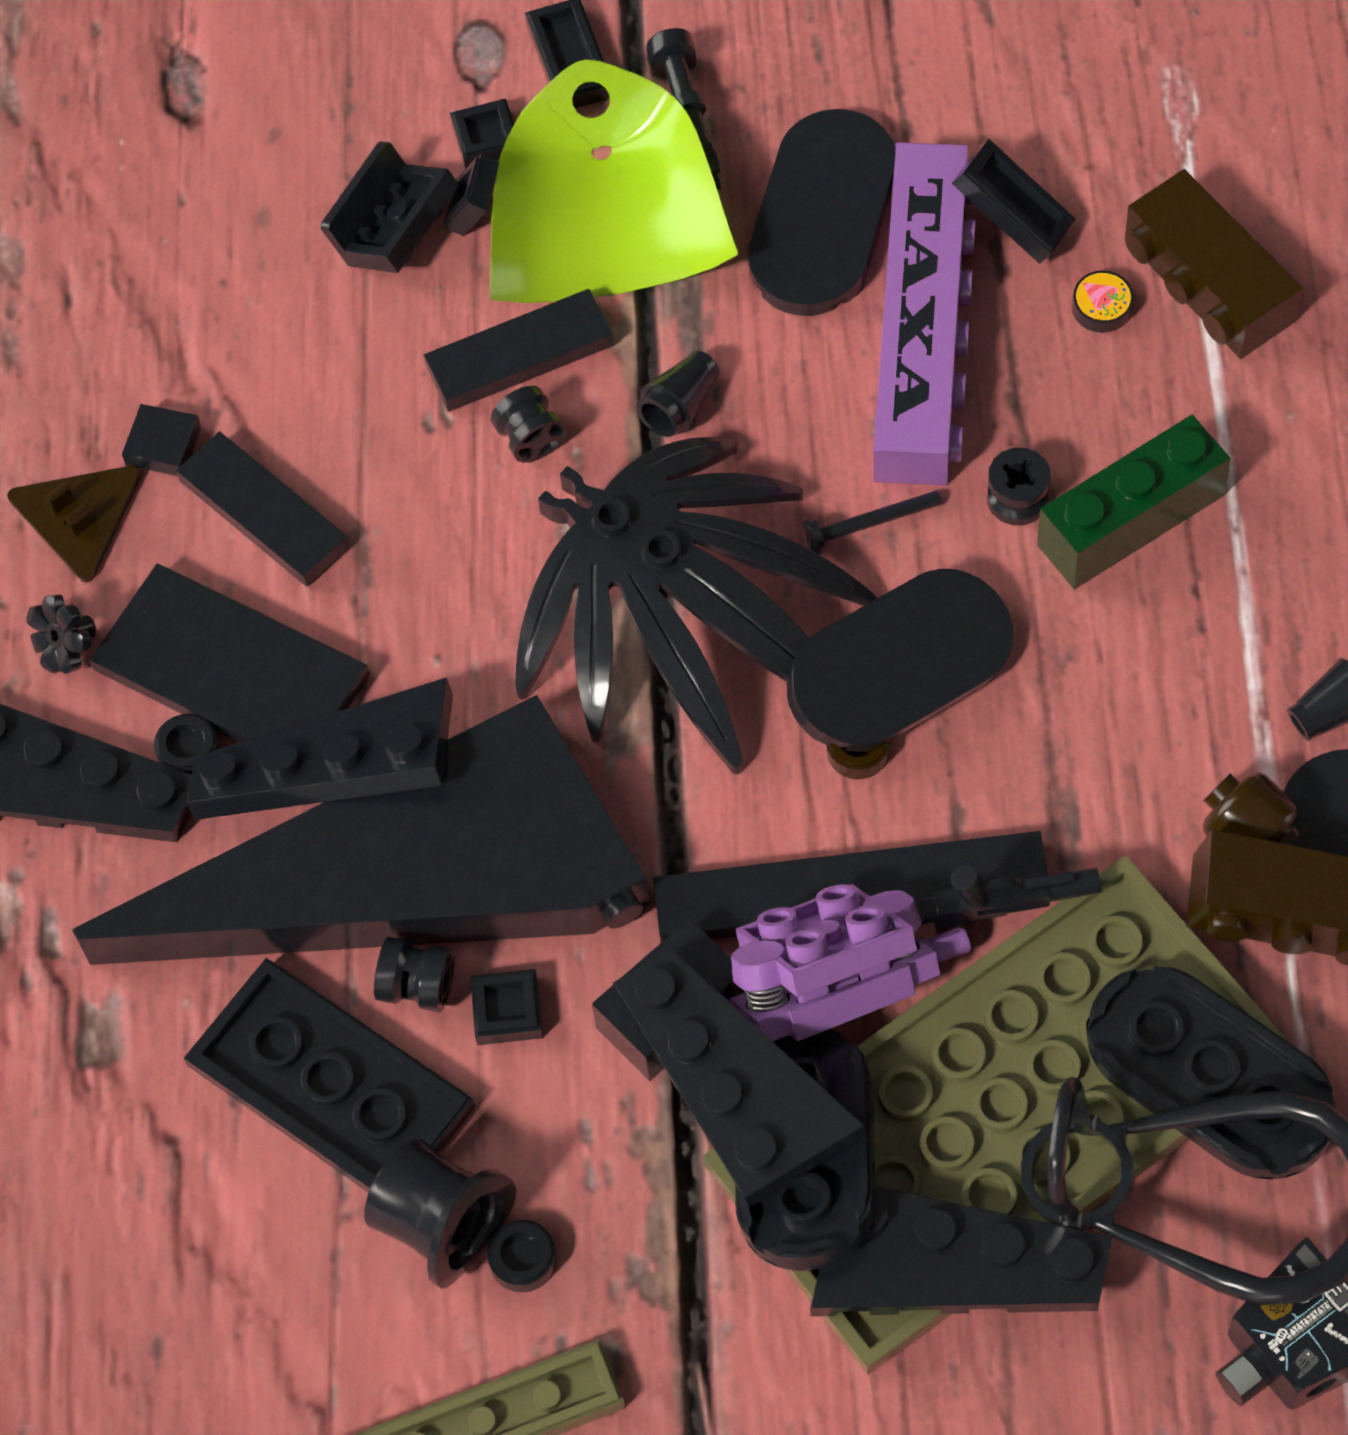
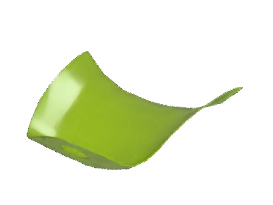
[490,59,738,303]

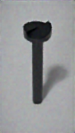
[801,490,941,555]

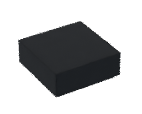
[450,98,514,169]
[444,154,500,236]
[121,404,201,476]
[470,969,543,1045]

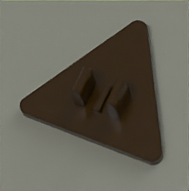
[7,465,141,582]

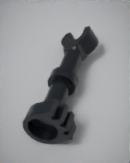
[646,28,721,190]

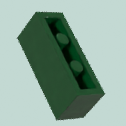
[1037,414,1231,590]

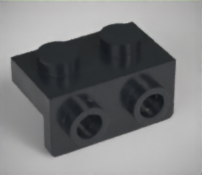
[320,141,459,273]

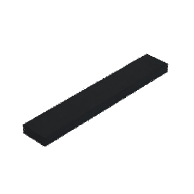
[653,831,1048,942]

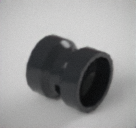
[374,937,455,1012]

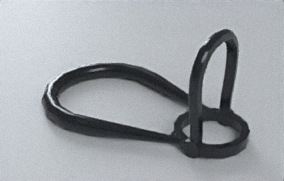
[1021,1077,1348,1306]

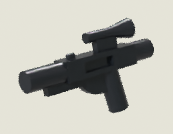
[914,865,1102,935]

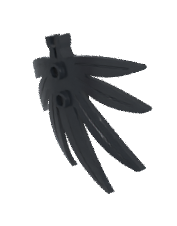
[515,437,877,775]

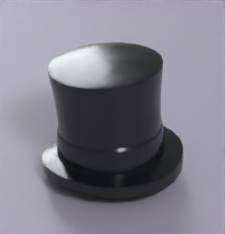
[364,1138,517,1289]

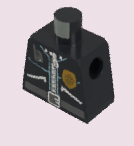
[1216,1237,1348,1410]

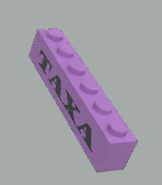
[873,142,976,486]

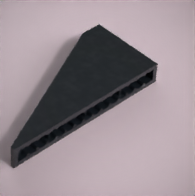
[72,695,650,965]

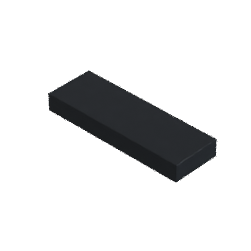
[423,289,614,412]
[176,431,350,587]

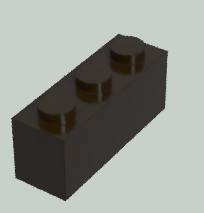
[1125,169,1303,359]
[1186,830,1348,966]

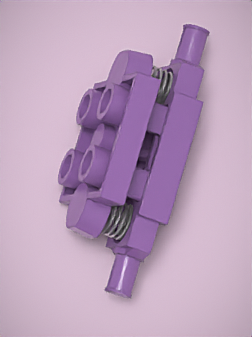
[730,884,971,1042]

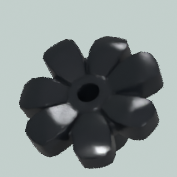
[26,594,96,674]

